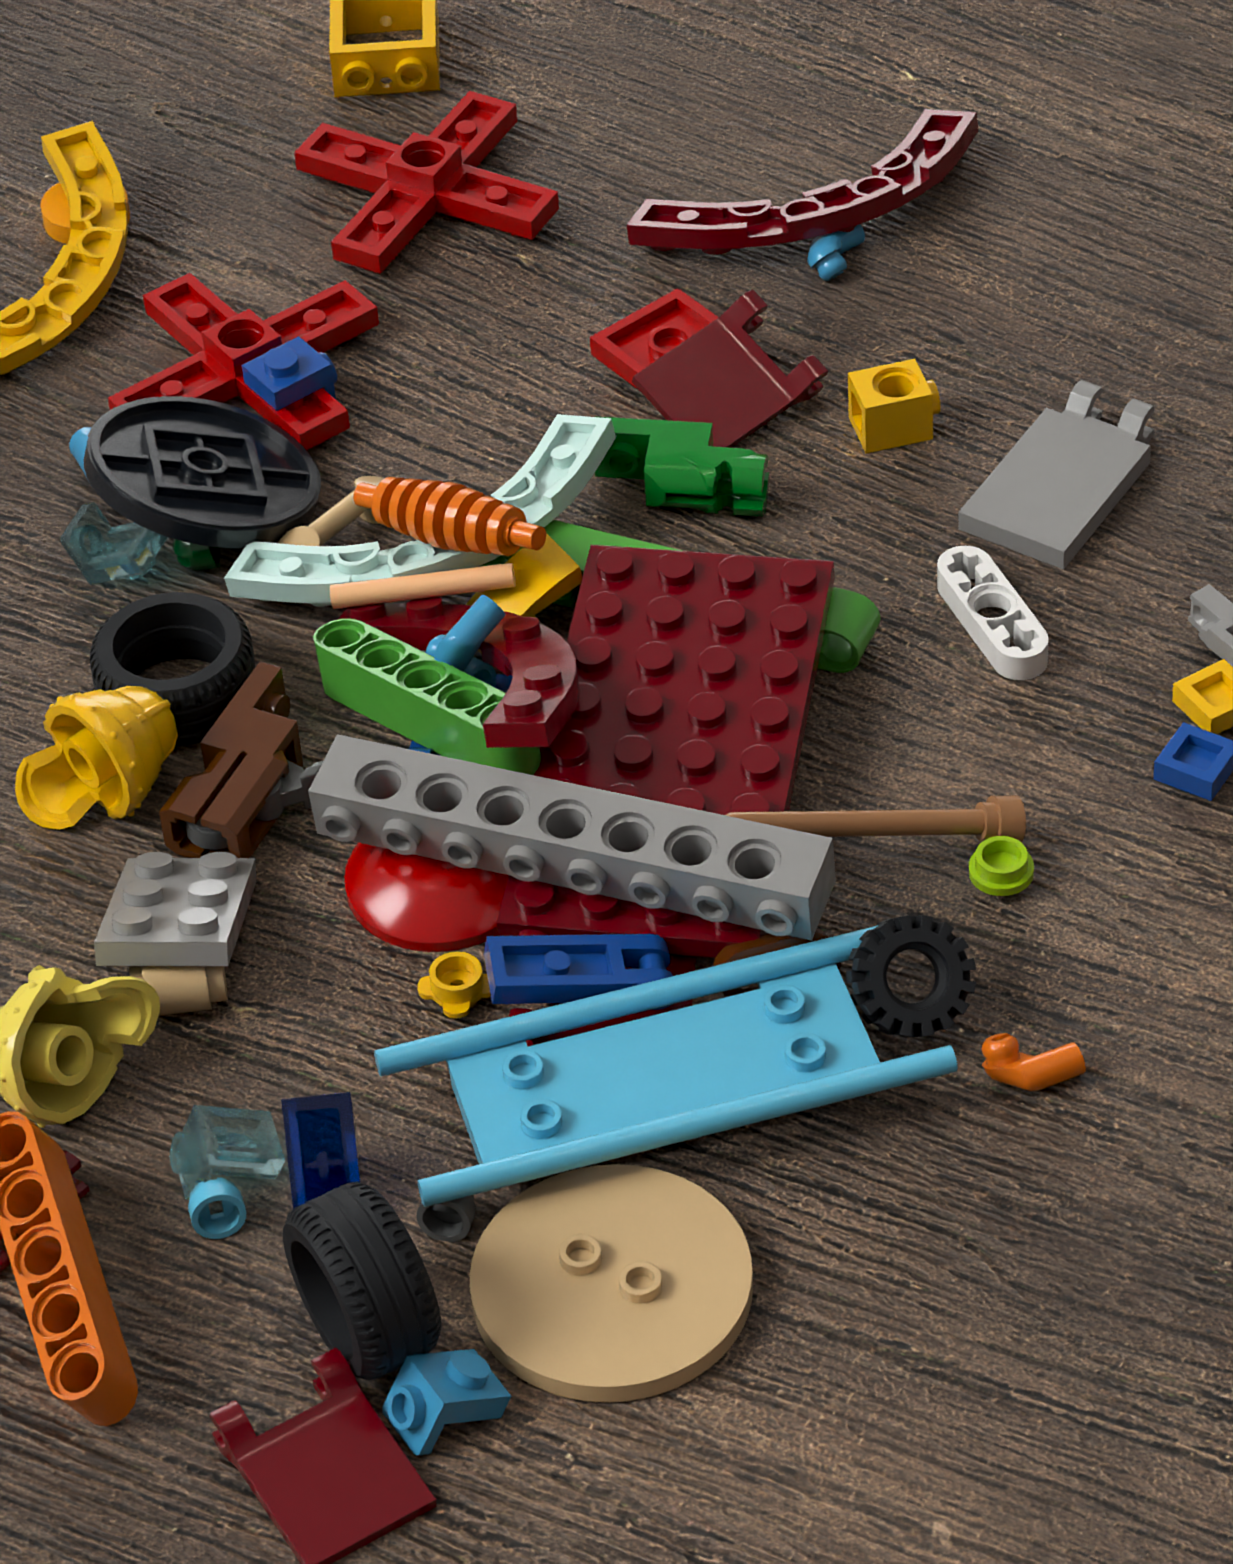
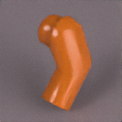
[981,1033,1086,1092]

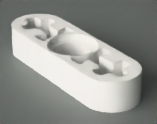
[937,546,1049,680]

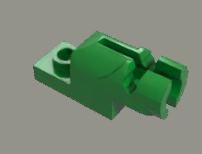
[595,416,769,517]

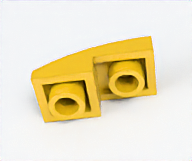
[466,533,583,655]

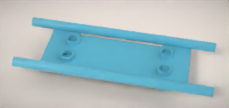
[374,925,958,1207]

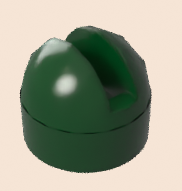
[172,539,221,571]

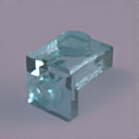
[60,502,168,585]

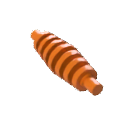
[353,477,546,556]

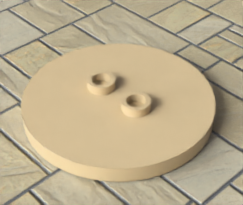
[470,1164,753,1402]

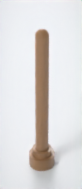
[725,795,1026,842]

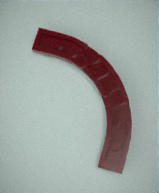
[626,109,979,255]
[337,597,580,748]

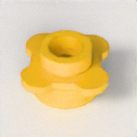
[417,951,491,1018]

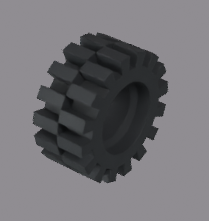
[846,915,976,1037]

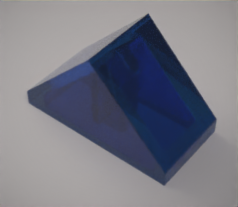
[281,1091,362,1210]

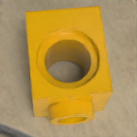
[848,359,941,454]

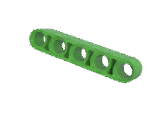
[313,619,541,775]

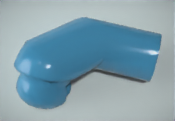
[807,224,865,281]
[426,595,506,671]

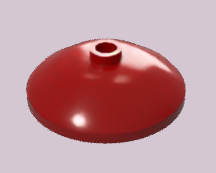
[344,842,509,952]

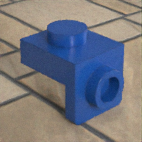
[242,336,337,411]

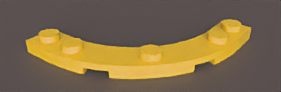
[0,121,128,375]

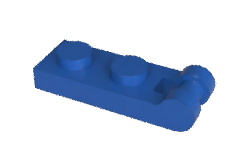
[484,934,674,1010]

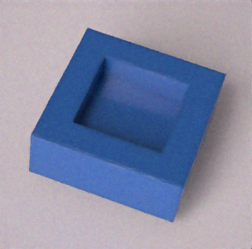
[1153,722,1233,801]

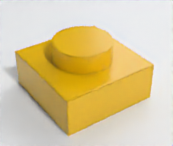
[1172,659,1233,734]

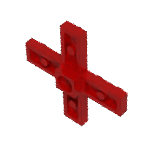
[294,91,559,274]
[108,272,379,450]

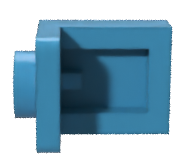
[382,1349,512,1456]

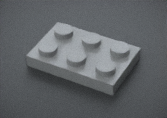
[94,852,257,966]

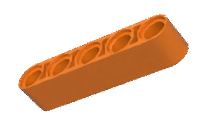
[0,1111,138,1426]

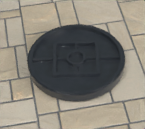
[84,396,321,548]

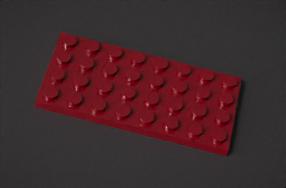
[497,545,835,958]

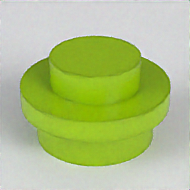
[969,836,1034,896]

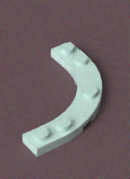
[224,414,616,607]

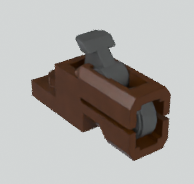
[159,661,323,858]

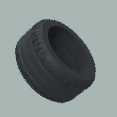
[90,592,256,747]
[282,1182,442,1381]

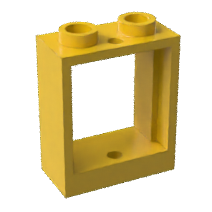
[329,0,440,97]

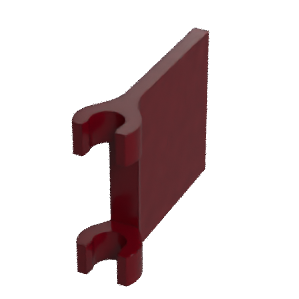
[632,289,828,448]
[209,1347,437,1564]

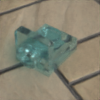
[170,1105,285,1200]

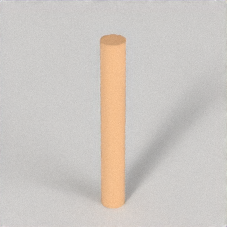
[330,563,516,609]

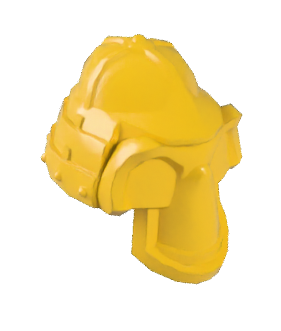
[15,686,178,830]

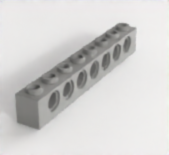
[308,734,836,941]

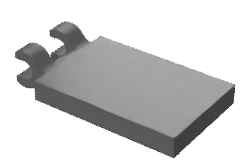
[958,380,1155,570]

